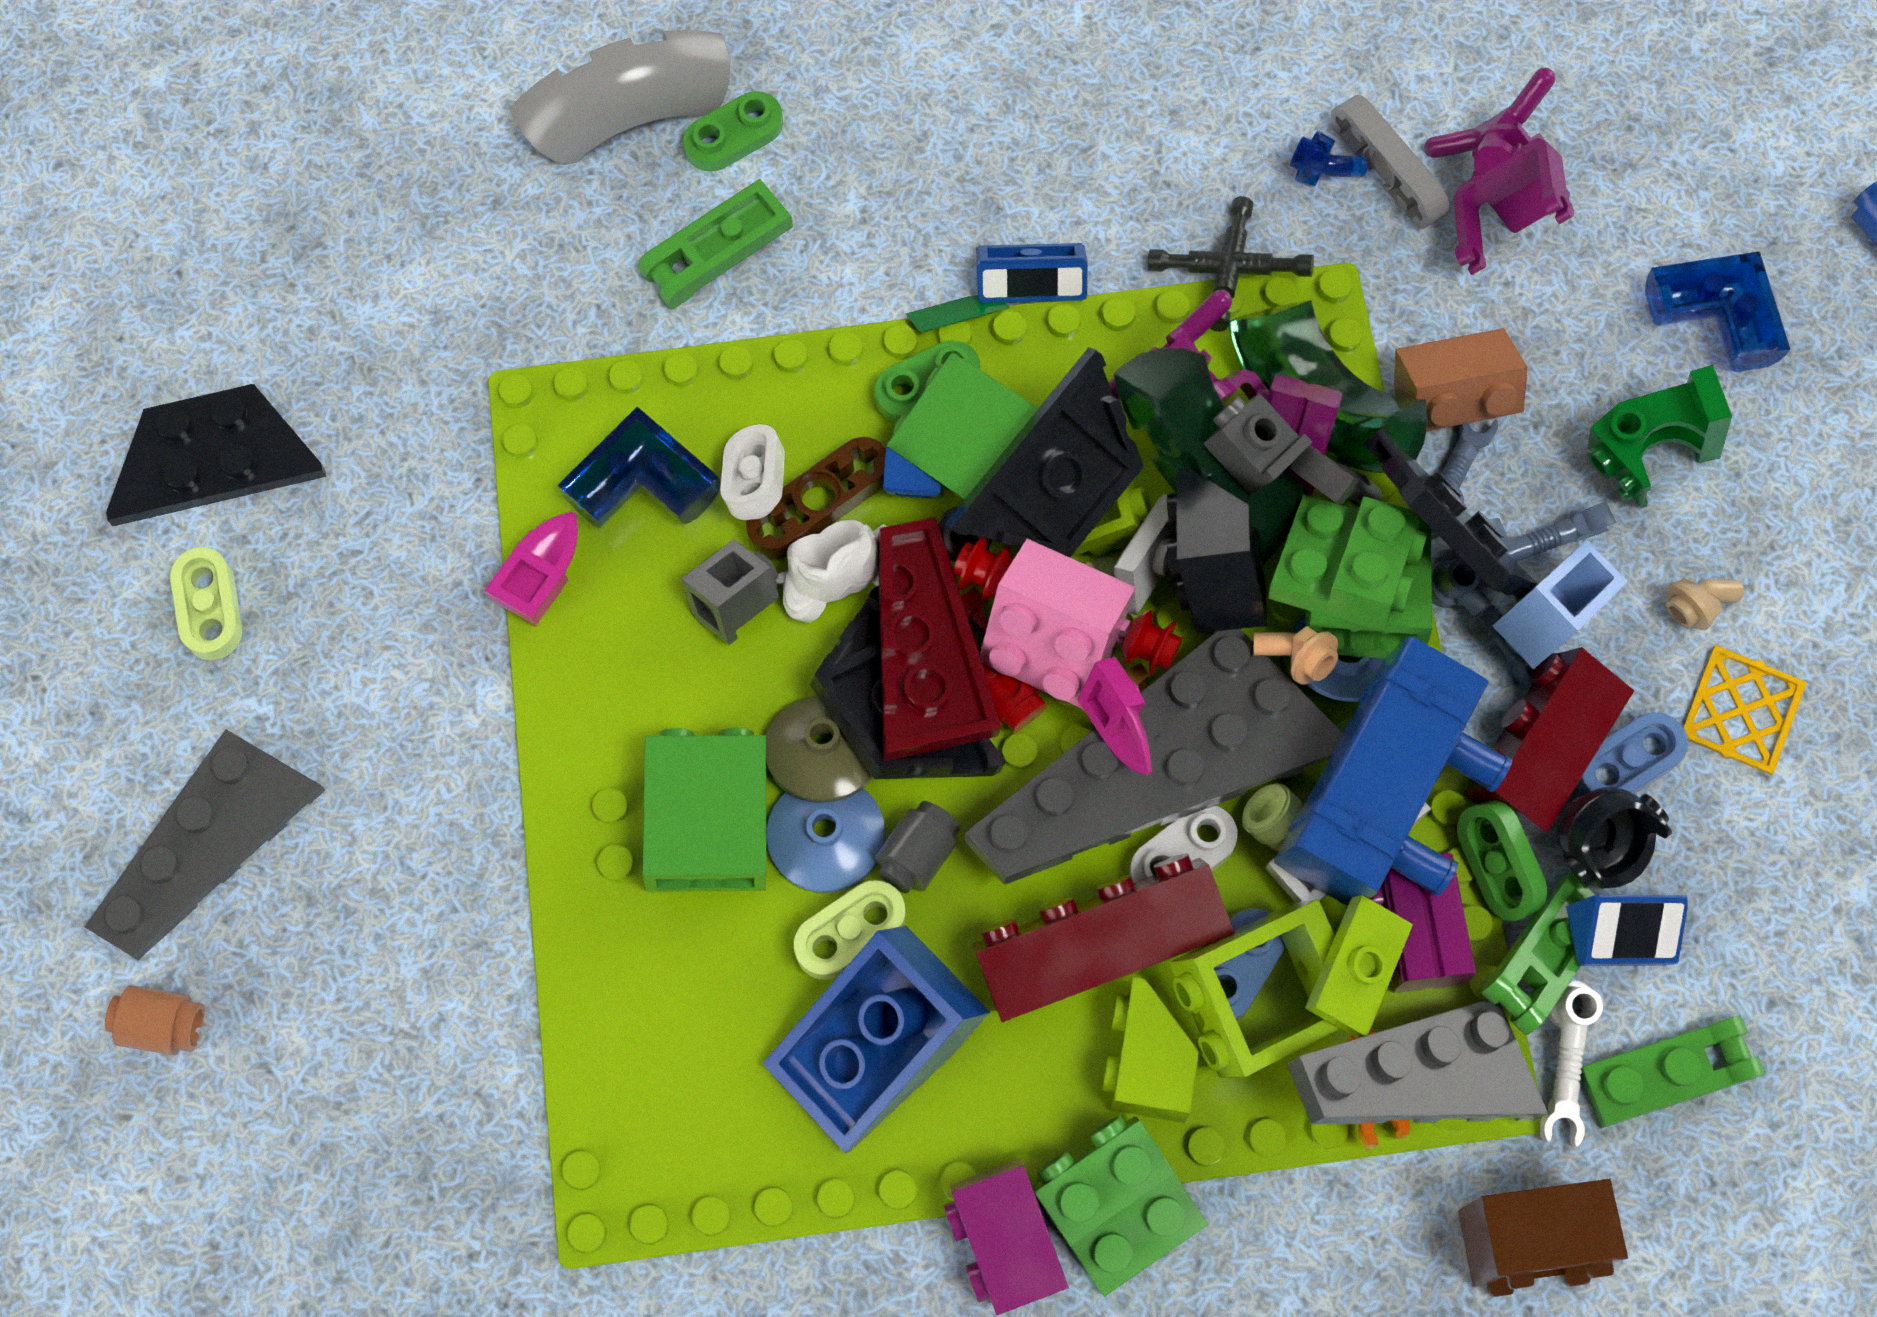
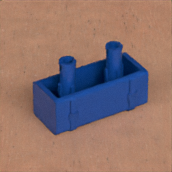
[1274,636,1512,906]

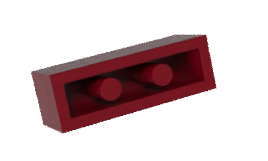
[1463,647,1635,836]

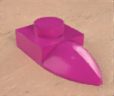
[485,511,578,626]
[1077,657,1152,776]

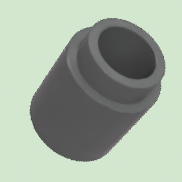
[875,801,960,893]

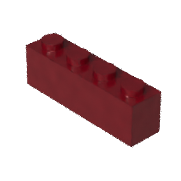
[972,853,1235,1022]

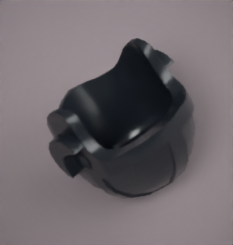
[1559,787,1672,889]

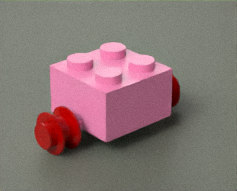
[953,537,1183,709]

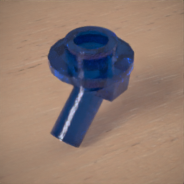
[1290,130,1368,186]

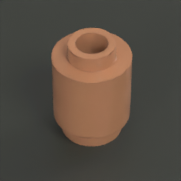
[105,985,205,1056]

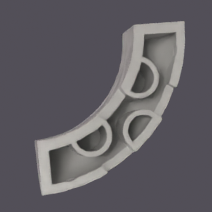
[509,30,730,165]

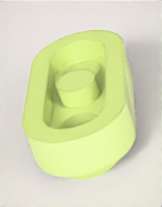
[170,547,243,660]
[794,880,906,980]

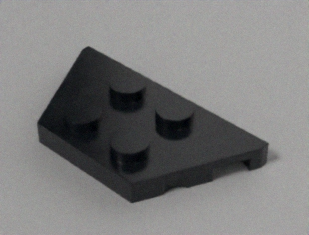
[945,347,1144,557]
[106,384,326,527]
[1364,427,1537,600]
[810,586,1006,779]

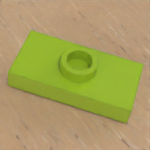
[1305,895,1413,1038]

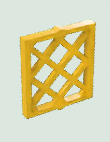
[1683,645,1807,776]

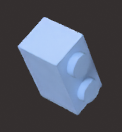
[1493,540,1628,669]

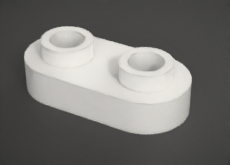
[720,424,785,520]
[1129,806,1238,883]

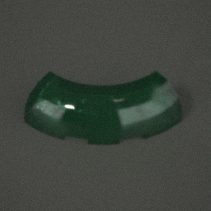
[1227,300,1428,473]
[1114,348,1304,566]

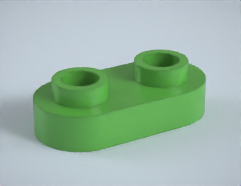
[683,91,783,171]
[875,340,980,423]
[1457,800,1547,921]

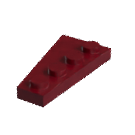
[878,517,1002,762]

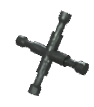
[1148,196,1314,332]

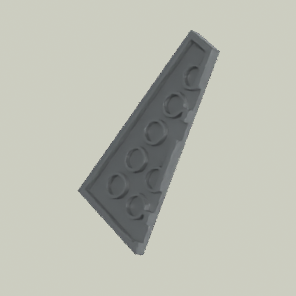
[964,629,1343,885]

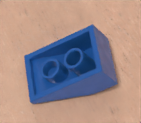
[763,926,990,1153]

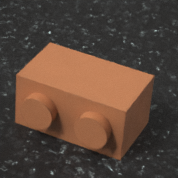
[1394,328,1528,433]

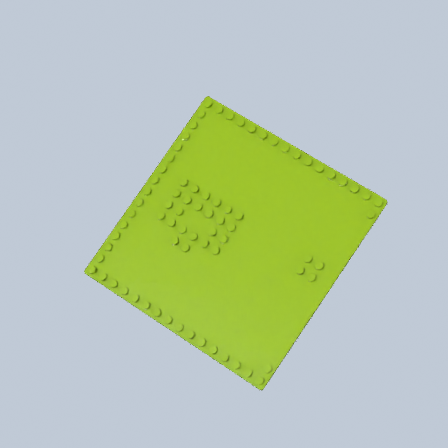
[488,263,1542,1269]

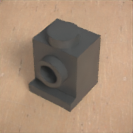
[1203,393,1312,496]
[681,539,779,645]

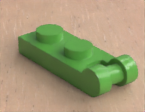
[637,179,793,309]
[1479,872,1595,1035]
[1580,1015,1766,1129]

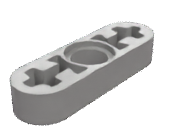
[1331,95,1449,229]

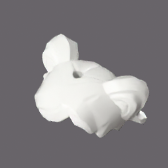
[775,519,887,624]

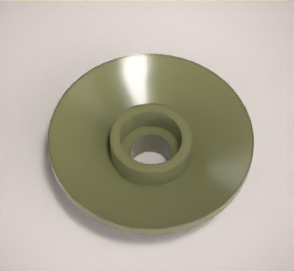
[766,696,873,803]

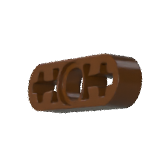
[746,437,886,560]

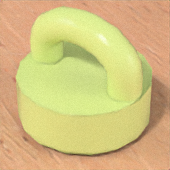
[1242,783,1303,852]

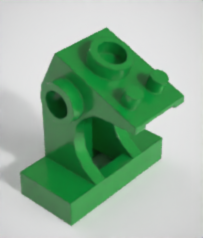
[1587,365,1732,508]

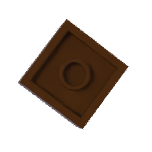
[1458,1178,1628,1297]

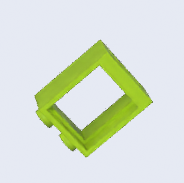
[1169,899,1340,1078]

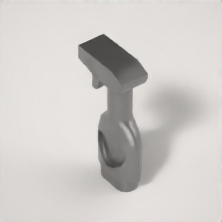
[1290,445,1382,505]

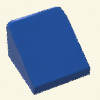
[883,447,944,500]

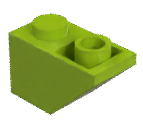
[1102,977,1199,1123]

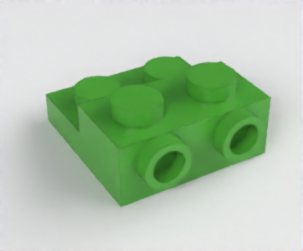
[1268,494,1429,632]
[1032,1115,1208,1297]

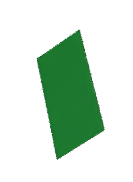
[906,295,1010,333]

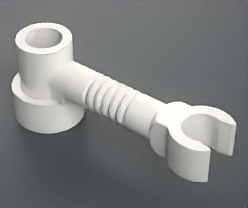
[1539,980,1603,1147]

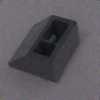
[1167,467,1267,634]

